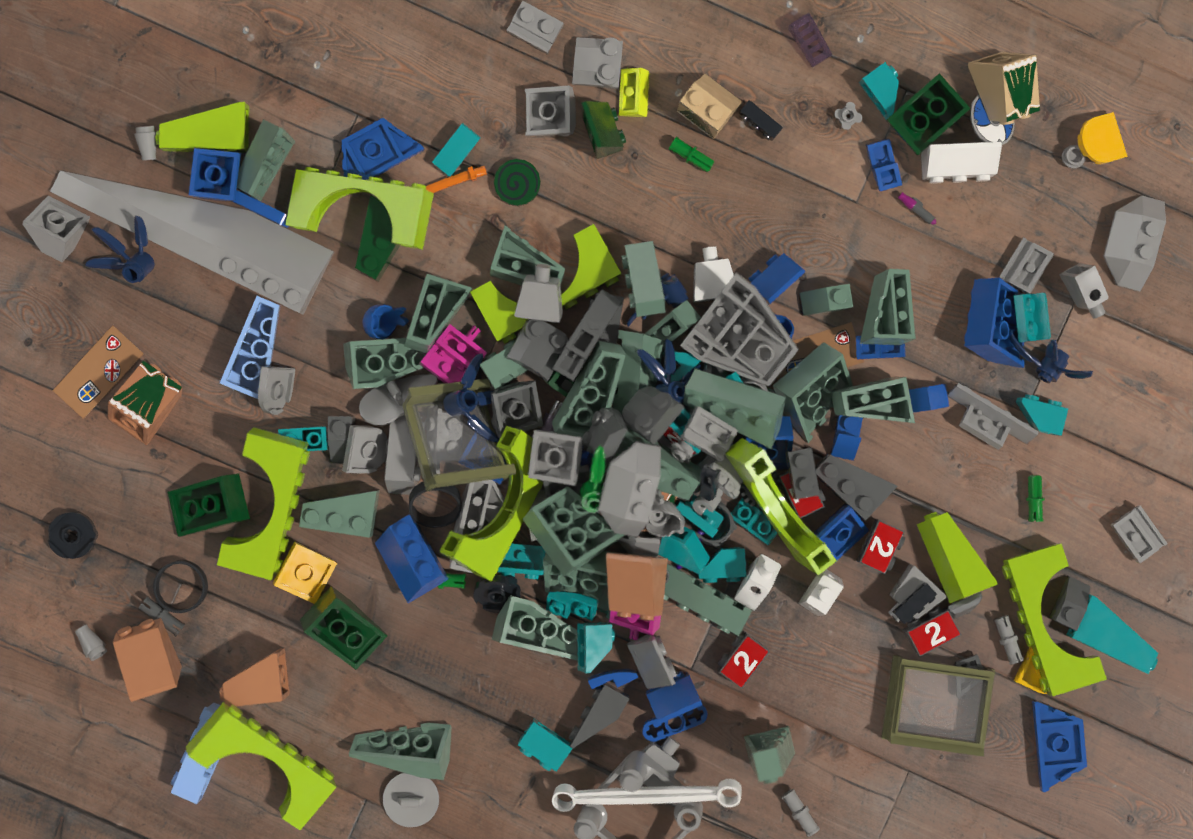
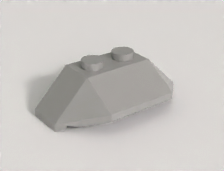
[1103,196,1166,292]
[598,441,661,537]
[449,480,505,573]

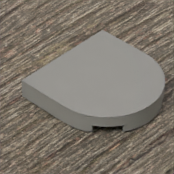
[258,366,295,415]
[342,425,388,473]

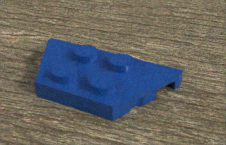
[342,118,425,180]
[1032,701,1087,792]

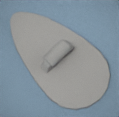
[359,375,438,425]

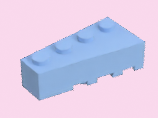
[220,296,280,399]
[171,703,220,804]

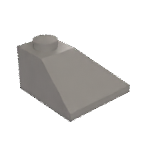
[23,196,90,262]

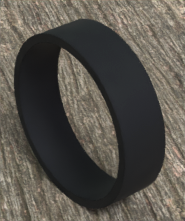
[409,481,461,528]
[153,560,208,613]

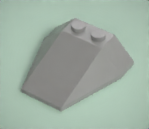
[680,272,798,386]

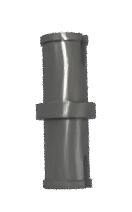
[138,596,185,637]

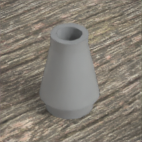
[134,126,157,160]
[75,625,107,661]

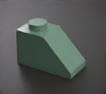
[800,284,853,316]
[645,300,701,346]

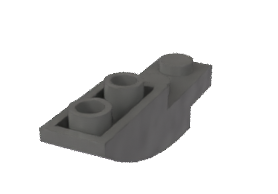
[553,290,622,381]

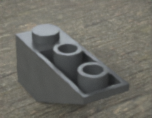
[569,683,630,748]

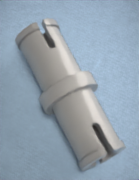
[994,615,1024,665]
[781,789,820,837]

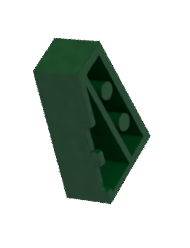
[355,195,400,282]

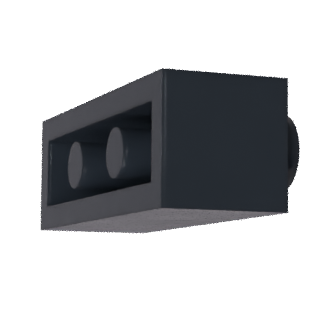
[739,100,783,141]
[892,582,937,624]

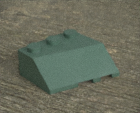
[237,119,296,202]
[773,342,853,443]
[523,486,625,577]

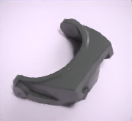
[693,501,737,549]

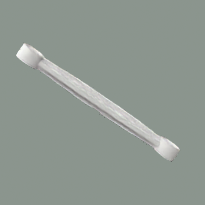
[552,779,742,812]

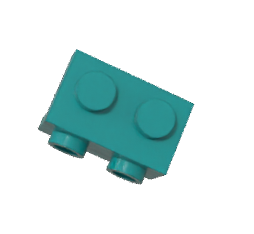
[498,543,546,579]

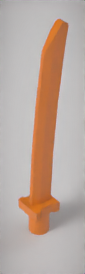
[426,166,487,193]

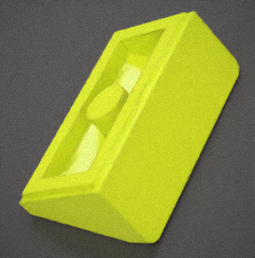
[619,68,649,117]

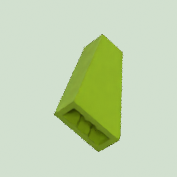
[156,102,249,153]
[917,511,998,603]

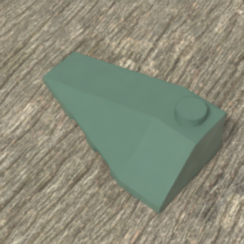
[343,336,440,389]
[349,723,452,780]

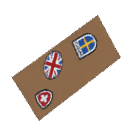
[776,322,864,381]
[52,326,144,419]

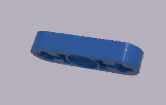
[232,190,289,228]
[642,705,708,742]

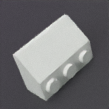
[921,142,1002,184]

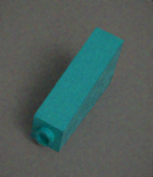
[1066,594,1159,674]

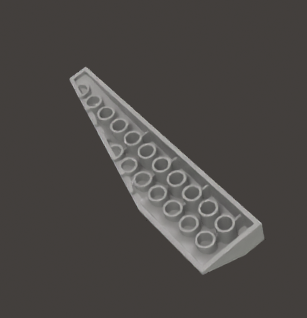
[50,171,334,315]

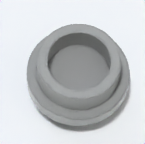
[1062,145,1086,169]

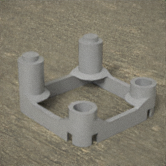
[574,750,703,839]

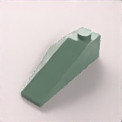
[491,596,578,661]

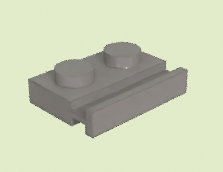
[506,1,564,54]
[999,237,1054,294]
[680,406,738,461]
[1111,505,1168,563]

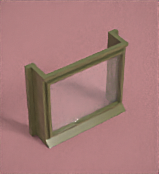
[402,379,516,491]
[881,655,995,757]

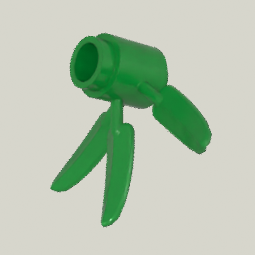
[581,446,605,513]

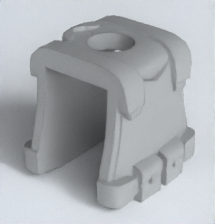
[697,444,743,499]

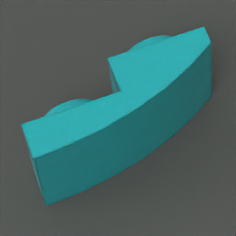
[432,123,481,177]
[731,498,778,546]
[546,592,598,621]

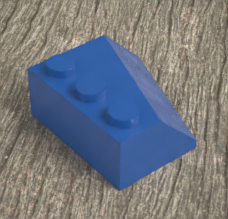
[964,277,1024,368]

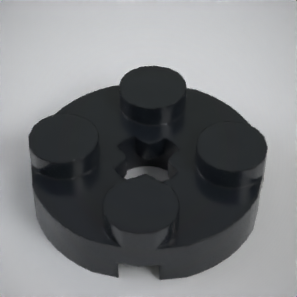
[48,512,98,559]
[473,575,521,613]

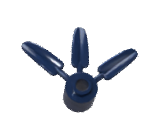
[85,215,155,283]
[627,273,689,327]
[1010,334,1093,384]
[637,339,704,404]
[444,354,499,442]

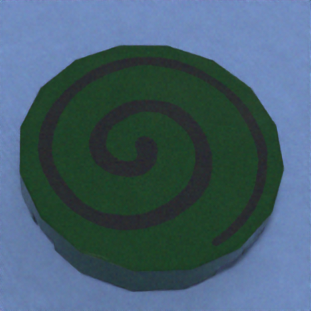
[494,159,541,206]

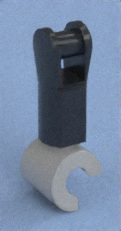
[692,463,721,516]

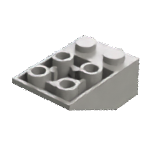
[627,634,677,689]

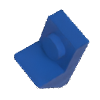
[830,415,863,461]

